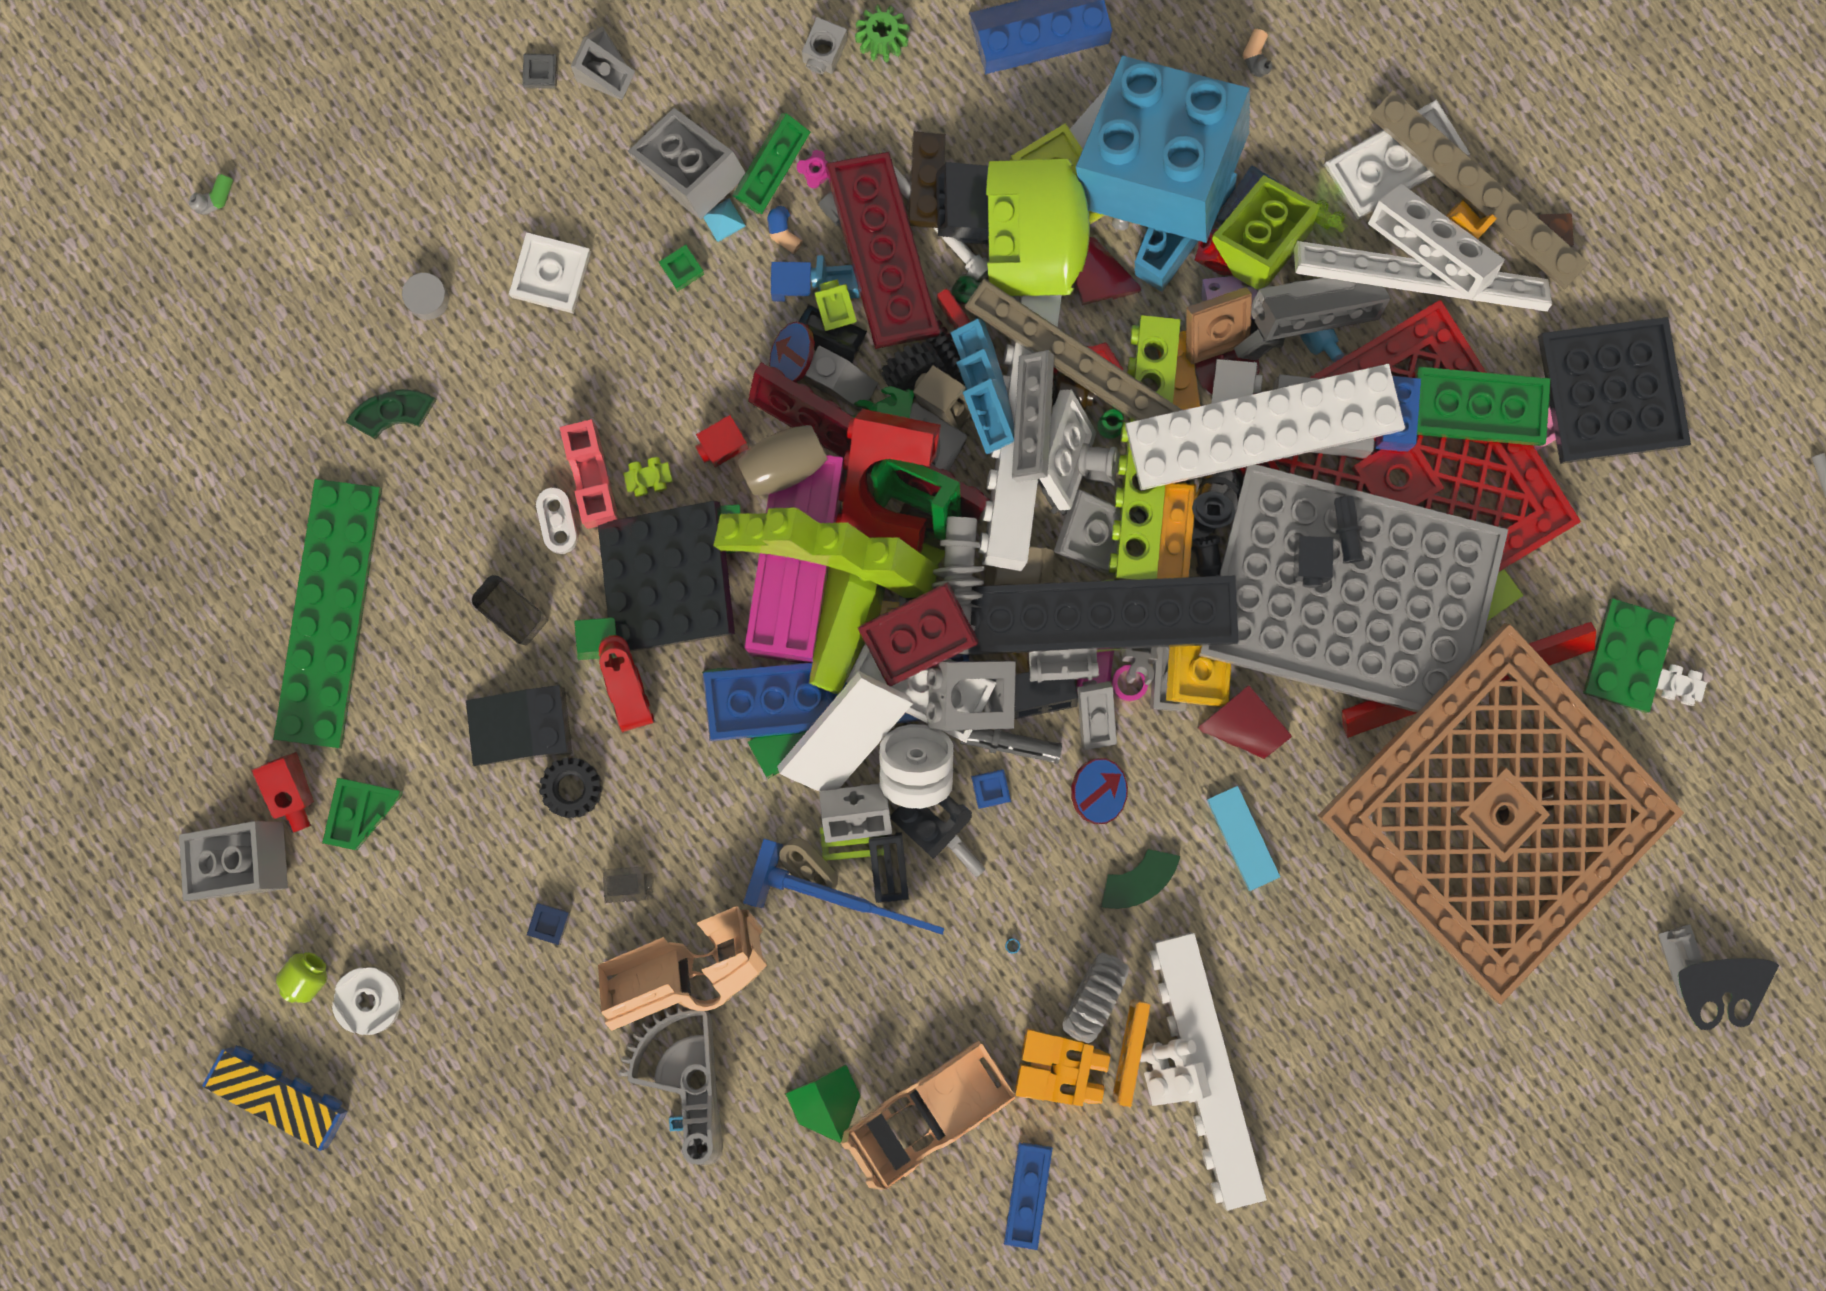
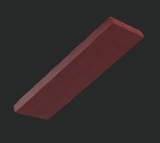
[825,151,940,349]

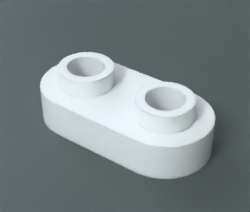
[536,488,578,554]

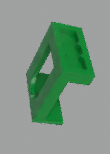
[871,459,962,540]

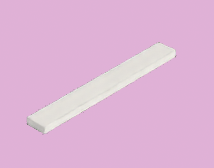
[1294,241,1552,311]

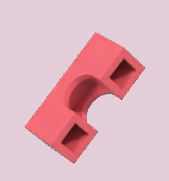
[559,419,619,529]

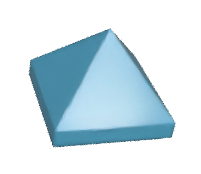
[703,198,746,242]

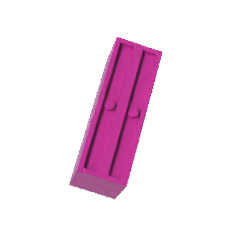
[745,455,845,664]

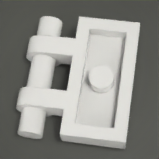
[1140,1039,1212,1106]

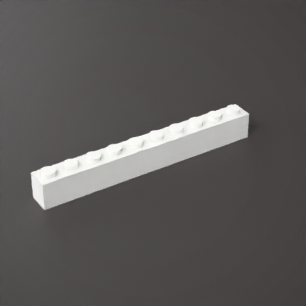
[978,295,1062,571]

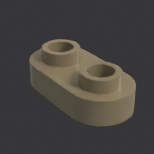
[779,838,838,889]

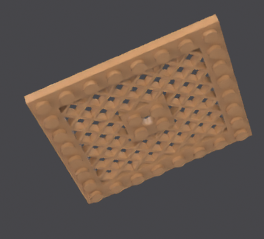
[1318,623,1684,1005]

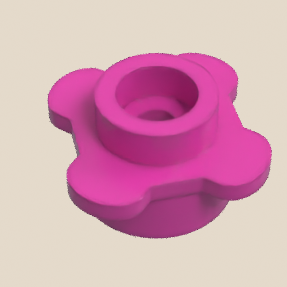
[797,150,828,189]

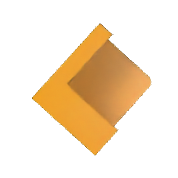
[1446,200,1497,239]

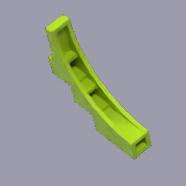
[713,508,939,598]

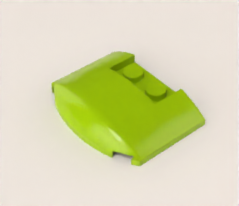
[986,159,1090,296]

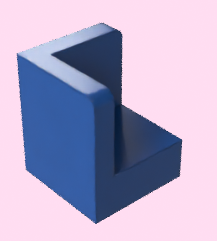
[771,262,812,302]

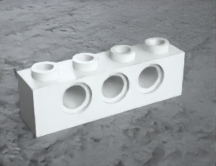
[1368,184,1505,300]

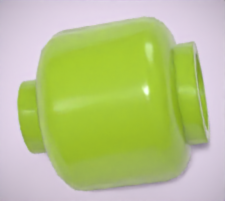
[276,952,328,1003]

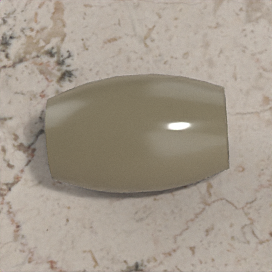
[737,425,828,496]

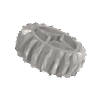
[1063,952,1129,1044]

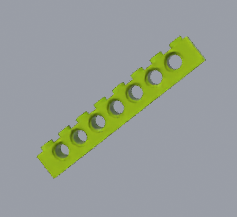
[1109,315,1181,581]

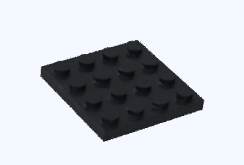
[1538,317,1691,464]
[598,501,735,652]

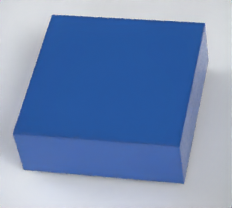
[971,769,1011,809]

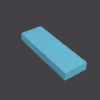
[1207,786,1280,891]

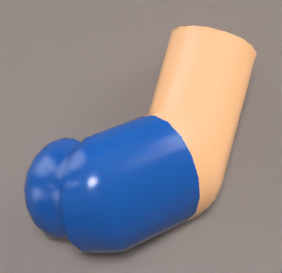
[767,206,803,254]

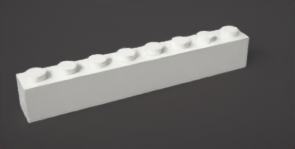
[1149,932,1266,1211]

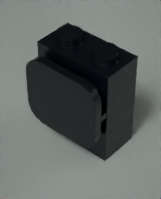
[936,162,989,244]

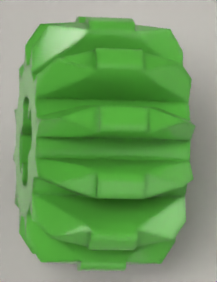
[855,4,909,63]

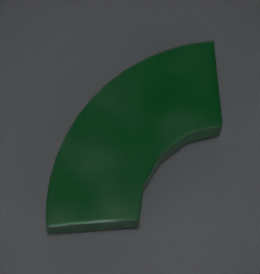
[345,389,437,439]
[1101,849,1180,909]

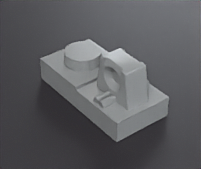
[1077,680,1117,750]

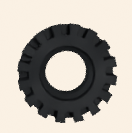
[881,342,946,399]
[539,757,603,818]

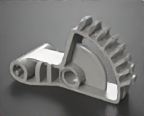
[619,1003,722,1165]

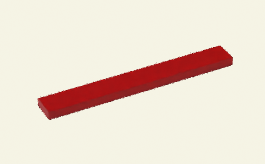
[1342,622,1597,738]

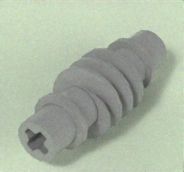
[932,517,985,654]

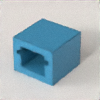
[669,1115,683,1131]

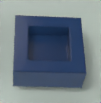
[527,903,571,945]

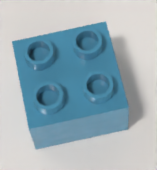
[1076,55,1250,243]

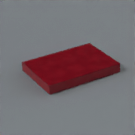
[857,582,979,687]

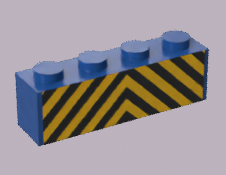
[202,1045,348,1151]

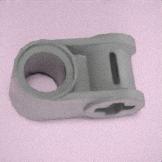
[1078,443,1120,486]

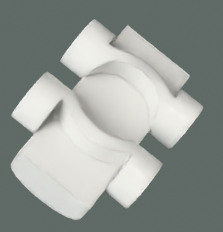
[1656,664,1707,706]

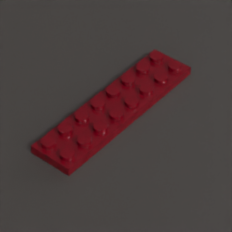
[748,362,990,525]

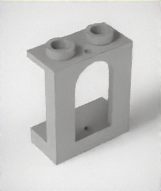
[926,659,1016,731]

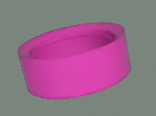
[1111,664,1148,702]

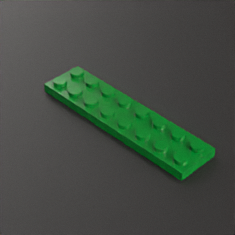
[273,479,382,749]

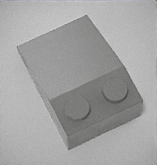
[628,108,745,220]
[179,821,288,901]

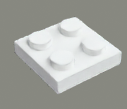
[509,232,591,314]

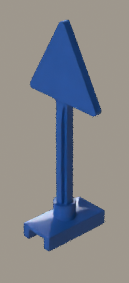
[743,839,945,935]

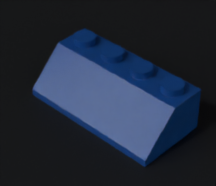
[969,0,1112,75]

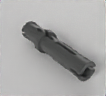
[960,729,1062,764]

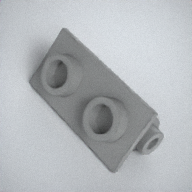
[1029,649,1099,683]
[1658,924,1703,999]

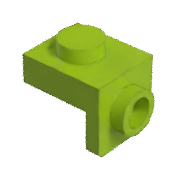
[814,279,857,331]

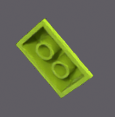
[1212,175,1320,290]

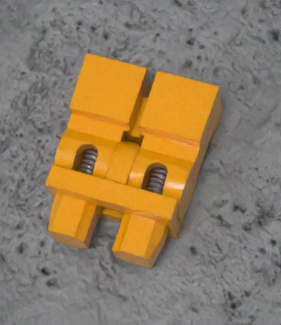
[1014,1028,1111,1107]

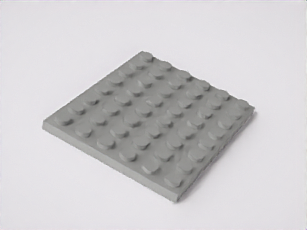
[1199,464,1508,724]

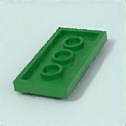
[1415,367,1550,446]

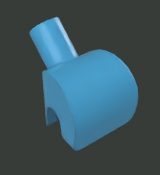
[1300,328,1344,362]

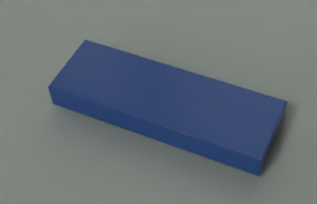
[1004,1142,1053,1250]

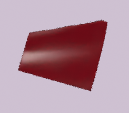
[1075,237,1142,306]
[1197,685,1292,759]

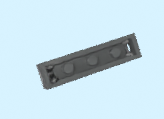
[1251,277,1391,341]

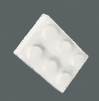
[1040,389,1097,510]

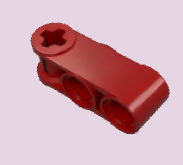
[598,635,655,732]

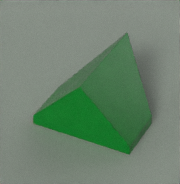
[785,1064,860,1143]

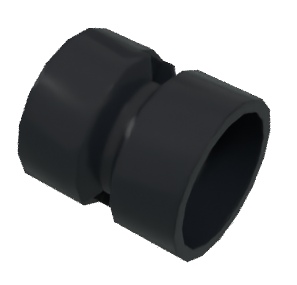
[1192,470,1242,528]

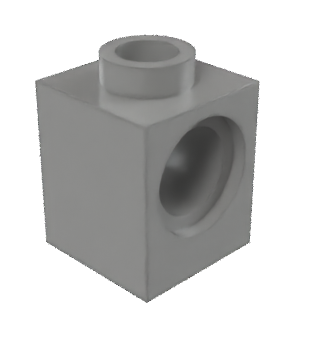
[802,17,848,74]

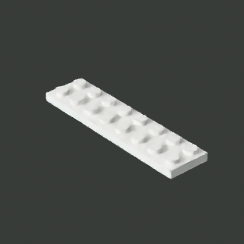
[1125,364,1405,490]

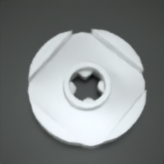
[332,967,403,1035]

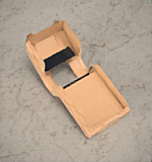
[598,906,767,1030]
[841,1041,1015,1190]

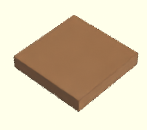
[1186,287,1252,365]

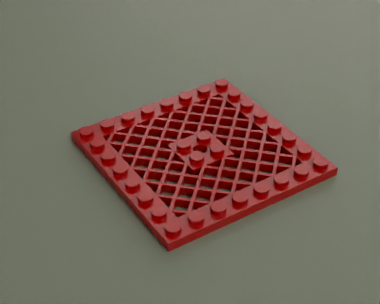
[1237,300,1581,571]

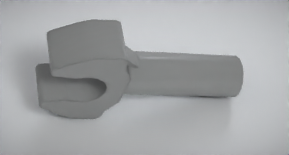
[947,835,985,877]

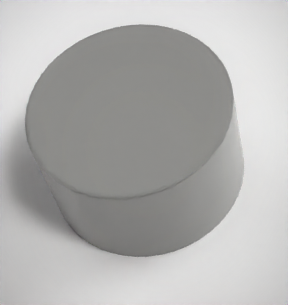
[402,273,449,320]

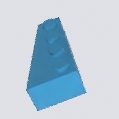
[1135,173,1237,292]

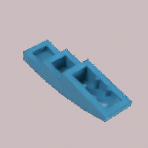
[950,318,1015,454]

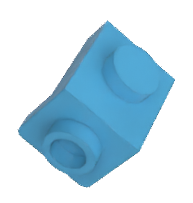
[811,255,860,299]

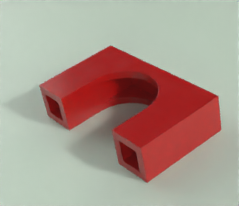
[836,409,941,553]

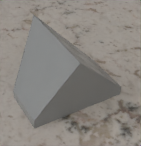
[571,26,635,100]

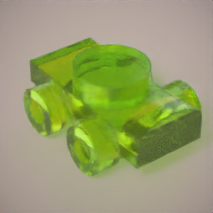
[1310,199,1348,233]

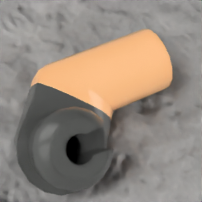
[1243,29,1272,77]

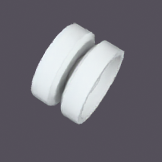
[880,724,954,808]

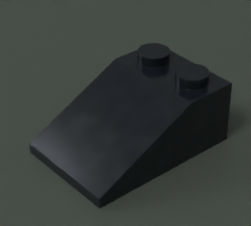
[466,685,573,766]

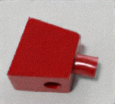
[252,752,314,833]

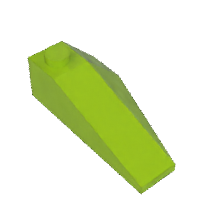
[809,567,885,694]

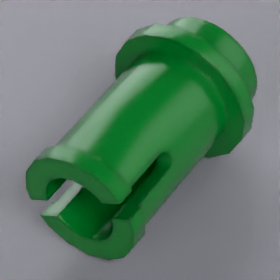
[1097,409,1124,439]

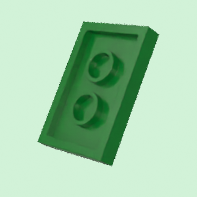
[1583,598,1676,713]

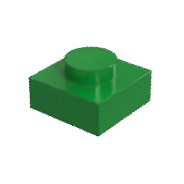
[659,245,705,292]

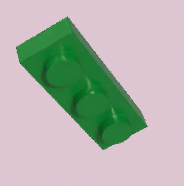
[732,113,811,214]

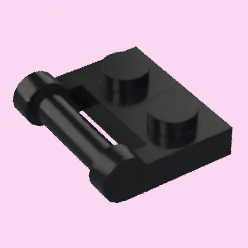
[890,795,972,859]

